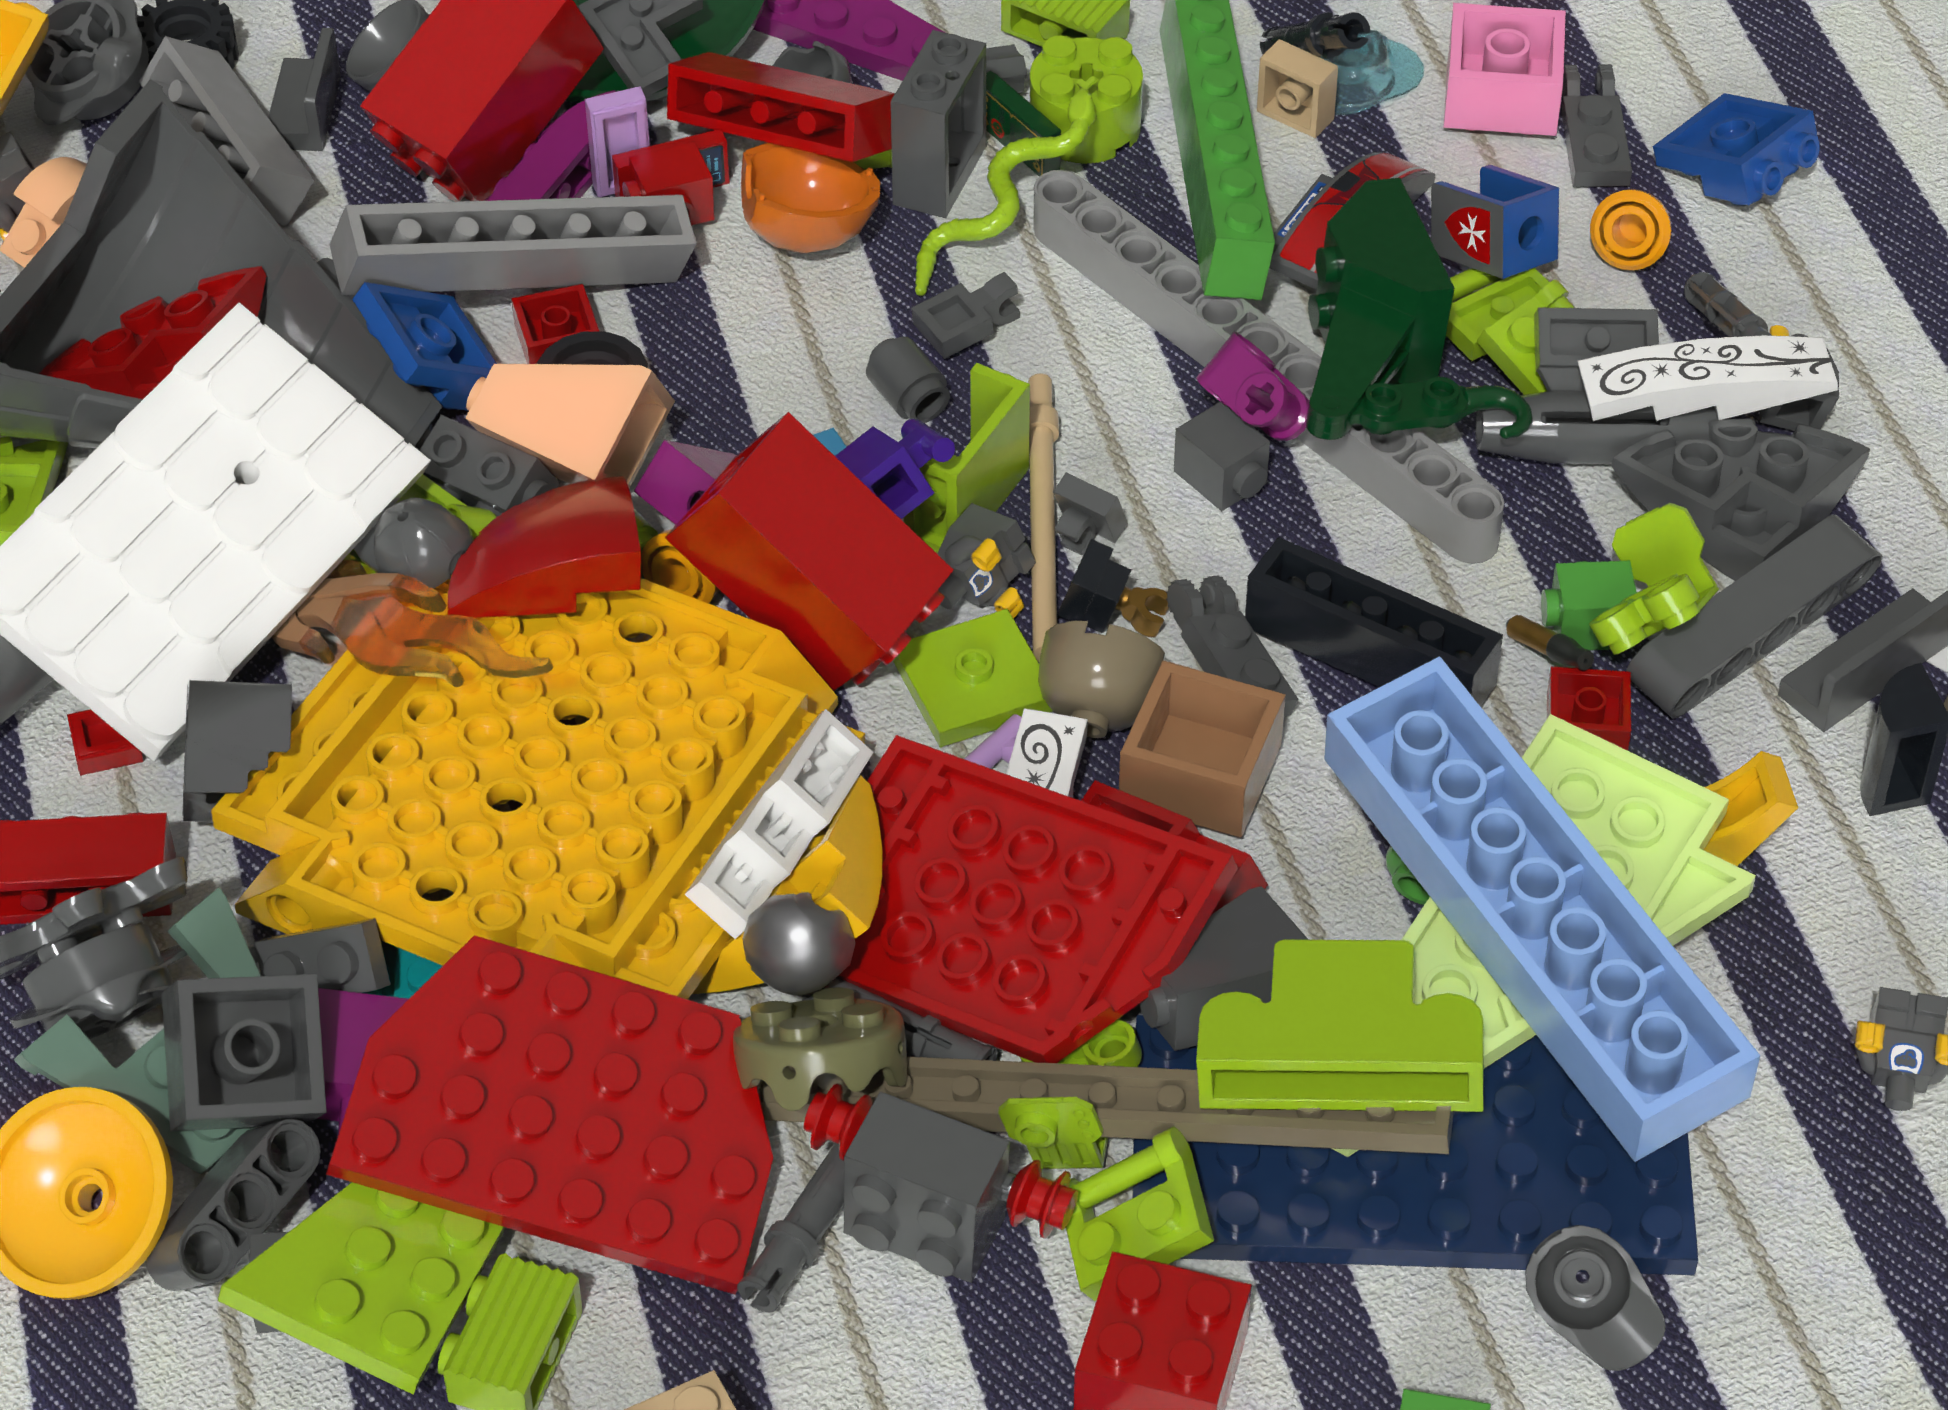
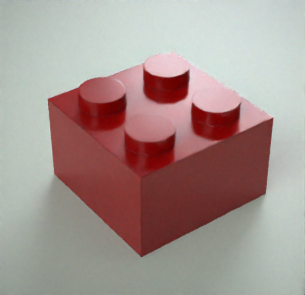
[1073,1251,1252,1410]

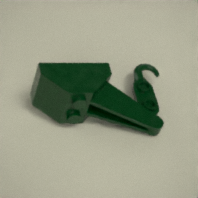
[1306,178,1533,440]

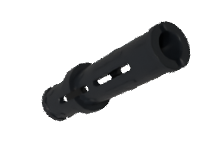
[1260,12,1370,58]

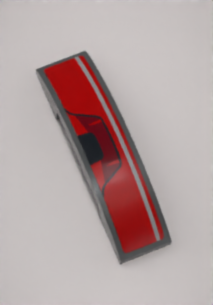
[1269,151,1436,290]

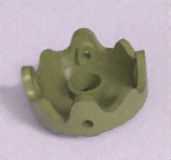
[733,987,907,1111]

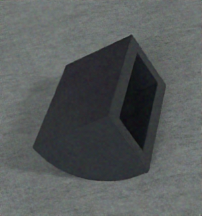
[1860,663,1948,816]

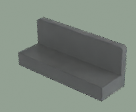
[1778,588,1948,732]

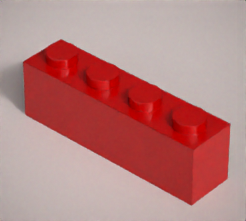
[667,52,895,162]
[0,813,176,925]

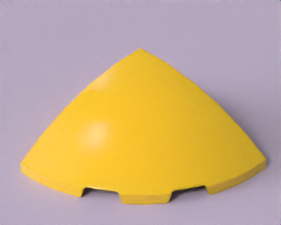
[692,775,882,994]

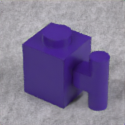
[835,418,955,519]

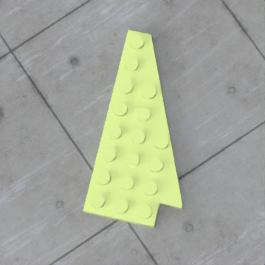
[1331,714,1756,1157]

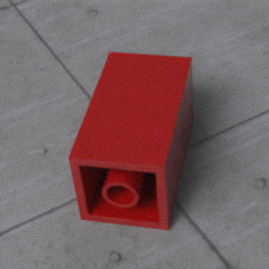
[360,0,604,202]
[665,412,954,691]

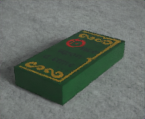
[986,71,1061,177]

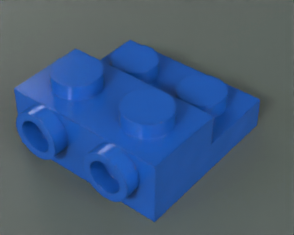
[1653,93,1820,205]
[352,282,497,411]

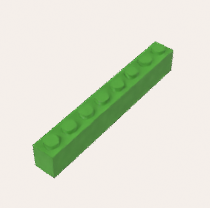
[1159,0,1275,300]

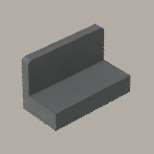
[268,28,341,151]

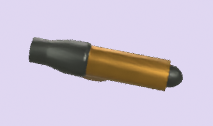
[1506,615,1594,670]

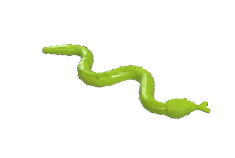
[915,76,1096,296]

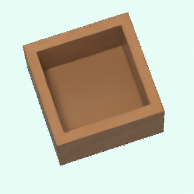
[1119,660,1286,838]

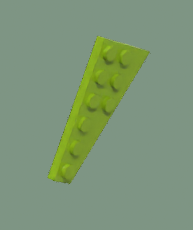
[217,1182,506,1395]

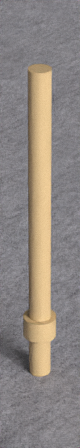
[1028,374,1059,662]

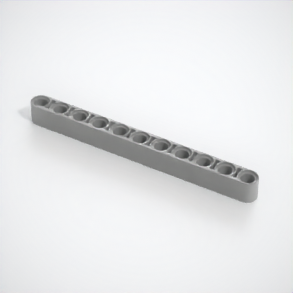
[1033,170,1504,564]

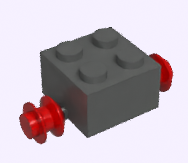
[804,1083,1078,1283]

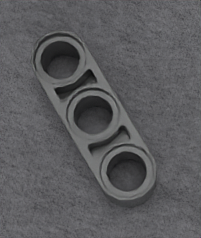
[146,1119,320,1291]

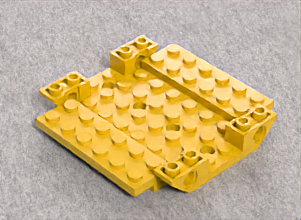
[211,575,865,999]

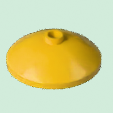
[0,1087,173,1300]

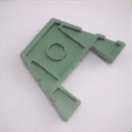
[14,887,261,1174]

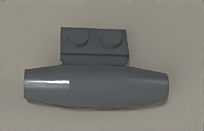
[1475,307,1718,464]

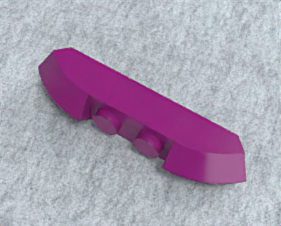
[484,90,616,201]

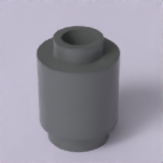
[866,337,950,423]

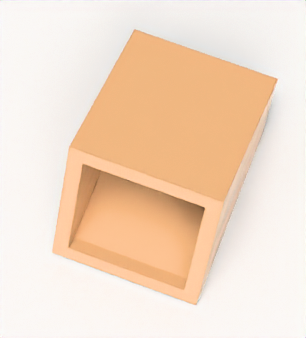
[465,364,675,489]

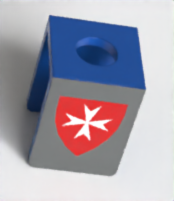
[1431,165,1559,279]

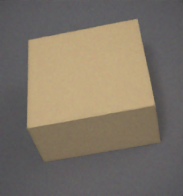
[1257,39,1339,138]

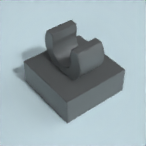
[1053,472,1128,556]

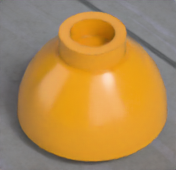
[1590,189,1672,270]
[641,529,719,603]

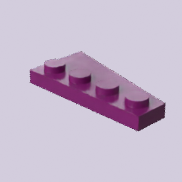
[753,0,945,81]

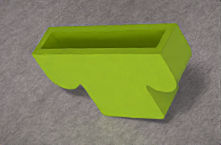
[1196,939,1484,1112]

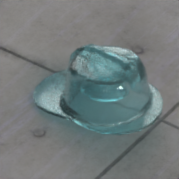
[1318,30,1424,115]

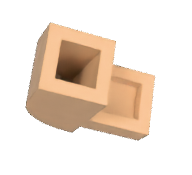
[0,157,87,268]

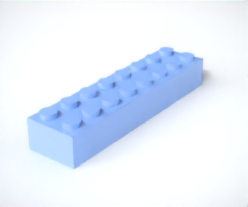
[1324,656,1760,1162]

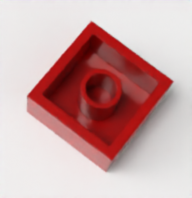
[511,284,599,364]
[1547,666,1631,751]

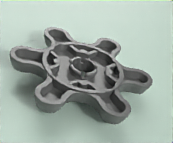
[0,857,187,979]

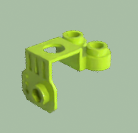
[1589,503,1719,655]
[998,1019,1142,1169]

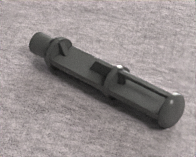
[1684,272,1772,337]

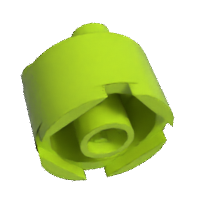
[1029,35,1143,164]

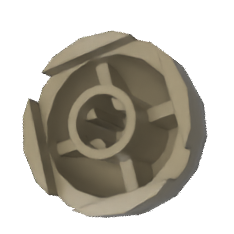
[1038,621,1165,738]

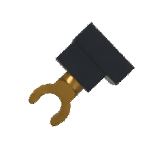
[1057,539,1169,638]

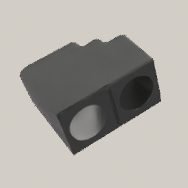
[182,680,292,822]

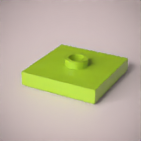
[893,609,1053,747]

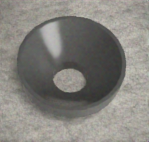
[346,0,430,91]

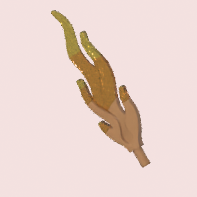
[271,560,553,687]

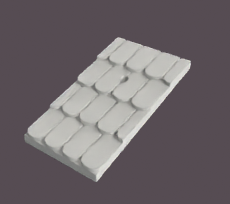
[0,303,431,762]

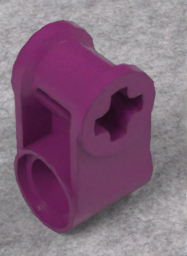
[1196,331,1309,441]

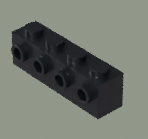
[1245,537,1503,707]

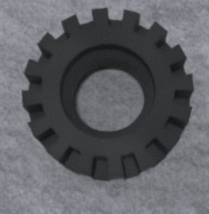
[137,0,239,70]

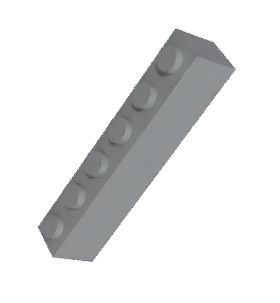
[330,195,697,295]

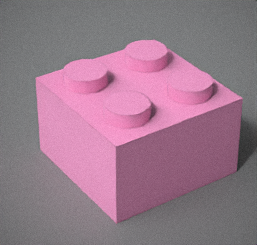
[1443,3,1566,136]

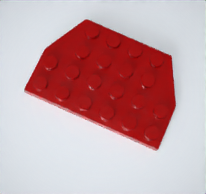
[837,735,1238,1063]
[326,935,773,1295]

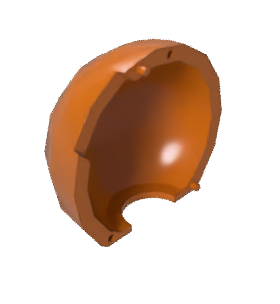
[741,143,880,254]

